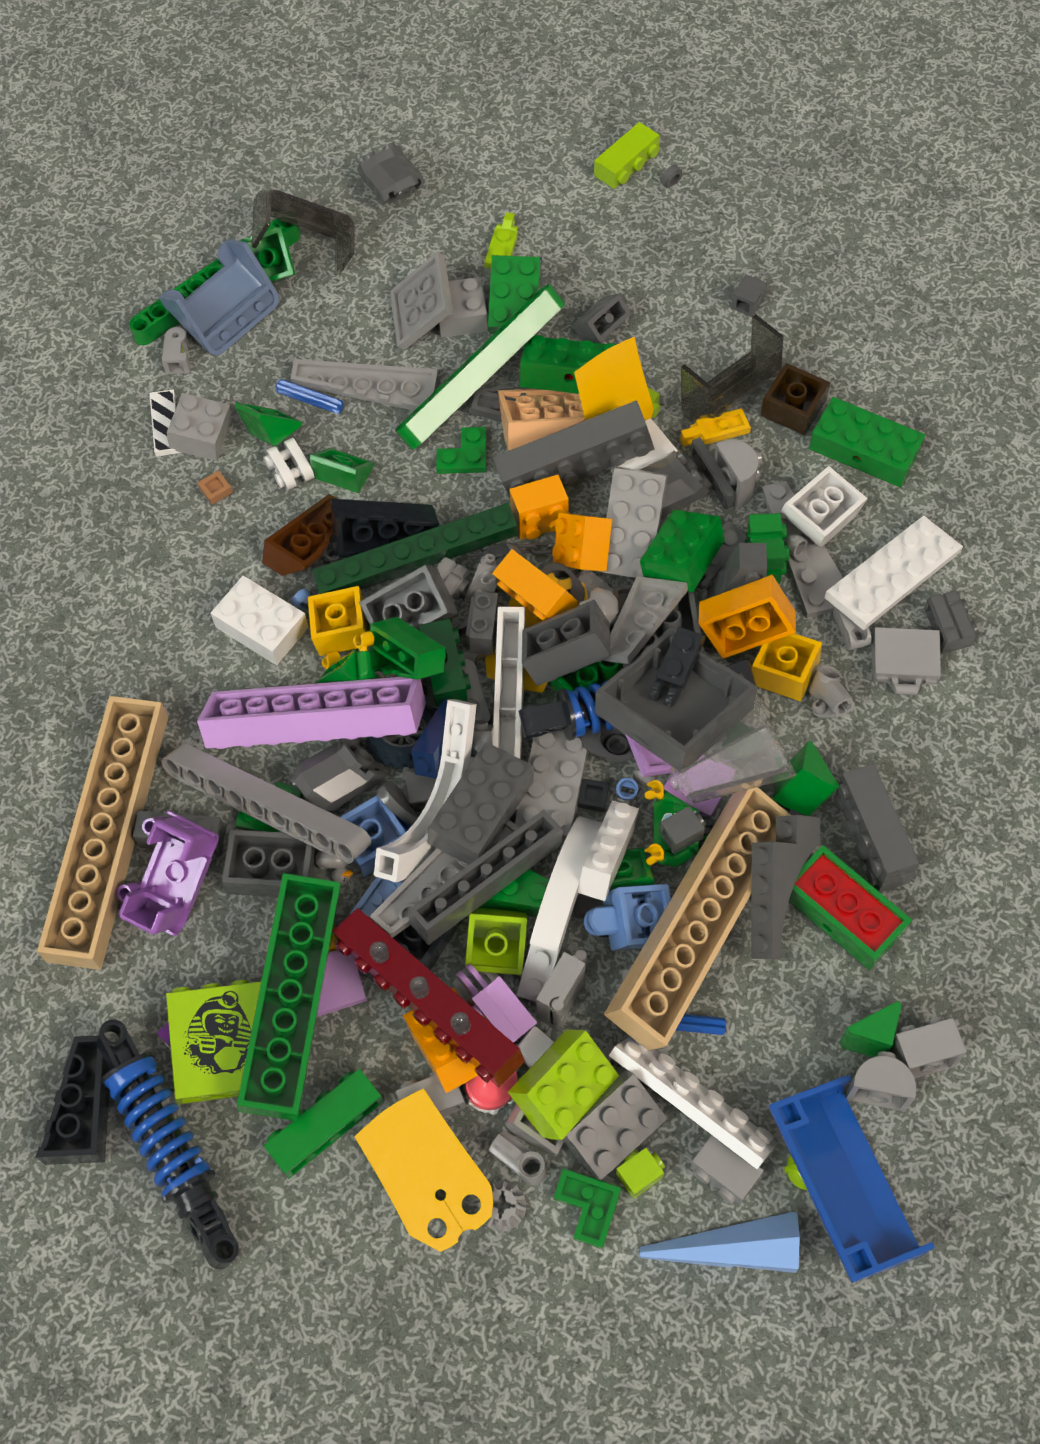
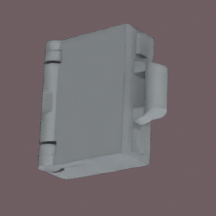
[871,627,941,695]
[536,950,587,1030]

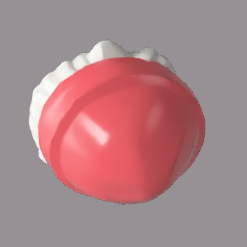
[464,1071,518,1115]

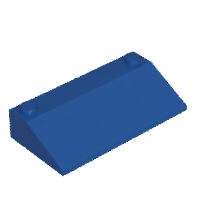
[768,1074,935,1283]

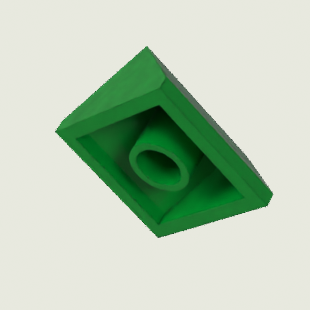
[240,227,295,283]
[235,402,302,447]
[310,448,375,493]
[772,741,840,816]
[839,1001,902,1057]

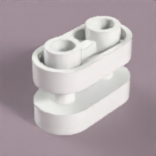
[263,438,314,491]

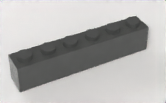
[408,810,562,945]

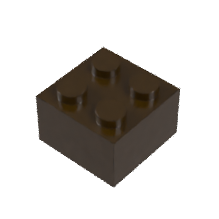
[760,363,831,436]

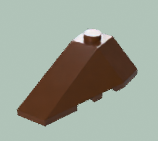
[262,494,337,576]

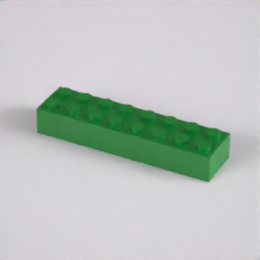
[237,873,341,1121]

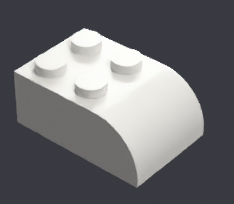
[781,466,868,547]

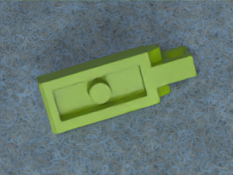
[484,212,518,268]

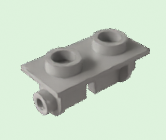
[464,554,499,602]

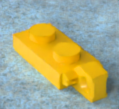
[680,408,751,447]

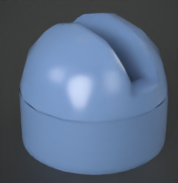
[290,588,312,612]
[616,778,638,801]

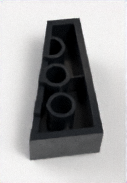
[330,498,439,558]
[35,1035,110,1165]

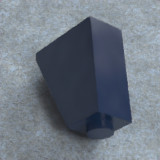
[411,698,468,779]

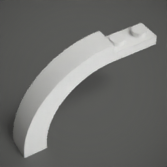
[374,699,477,883]
[517,816,602,1002]

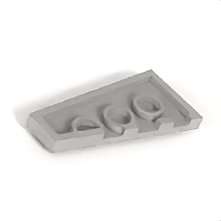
[603,576,688,664]

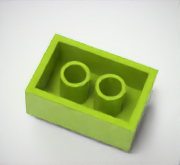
[508,1029,619,1141]

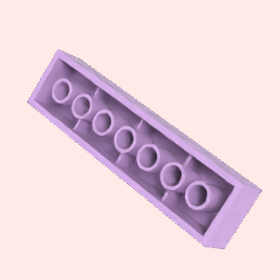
[197,677,426,749]

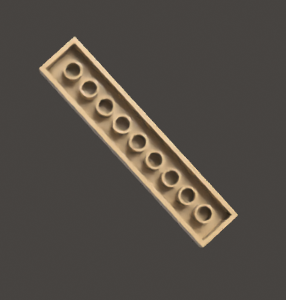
[37,696,168,970]
[604,783,790,1051]

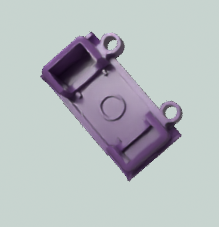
[117,810,219,936]

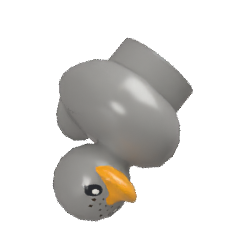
[315,850,353,886]

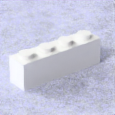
[577,800,639,901]

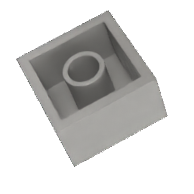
[439,277,488,338]
[167,393,231,460]
[889,1017,967,1079]

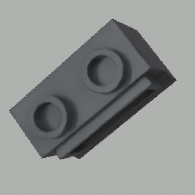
[466,591,499,655]

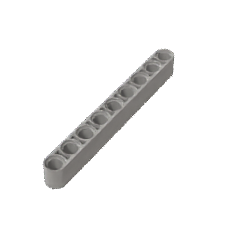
[162,743,371,863]

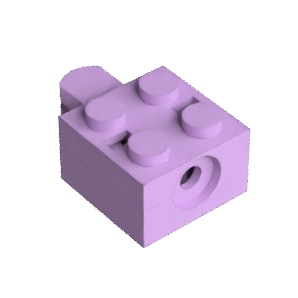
[455,963,537,1043]

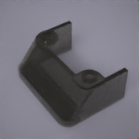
[251,190,355,275]
[681,314,784,419]

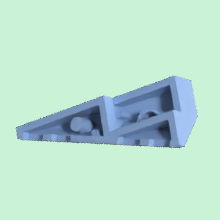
[639,1212,800,1273]

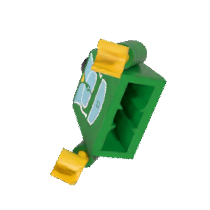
[316,631,380,683]
[644,780,715,868]

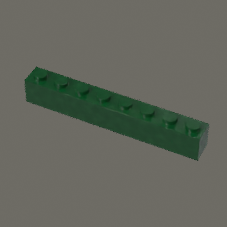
[312,502,518,594]

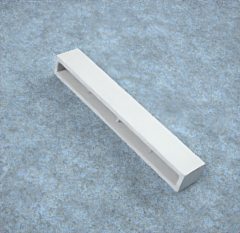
[493,607,526,820]

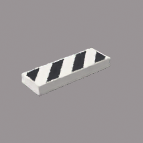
[149,389,180,456]

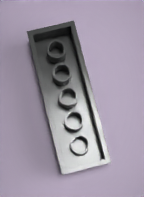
[493,400,655,497]

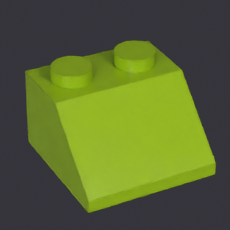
[465,908,527,975]

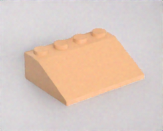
[497,389,585,450]

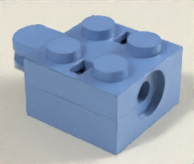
[584,884,671,951]

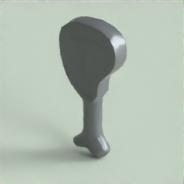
[377,781,418,826]

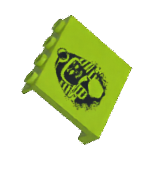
[166,979,262,1105]

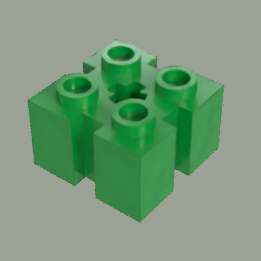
[745,513,789,584]

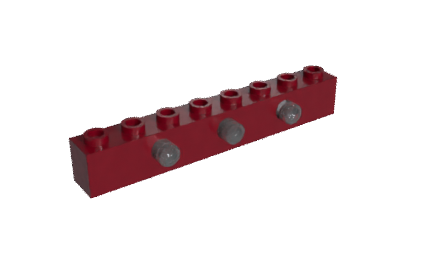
[332,908,525,1087]

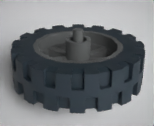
[367,708,432,769]

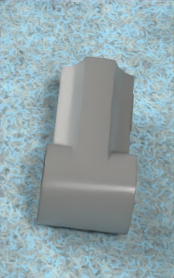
[808,665,855,717]
[488,1130,547,1186]

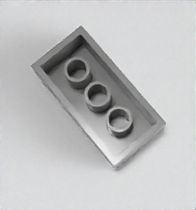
[598,466,668,578]
[515,731,589,847]

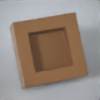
[197,471,233,505]

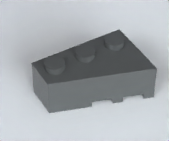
[707,543,767,599]

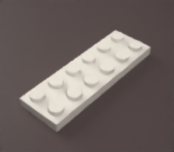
[824,516,963,630]
[609,1036,778,1169]

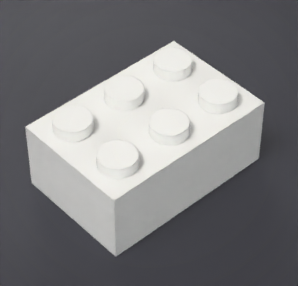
[210,576,309,665]

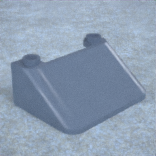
[159,239,279,355]

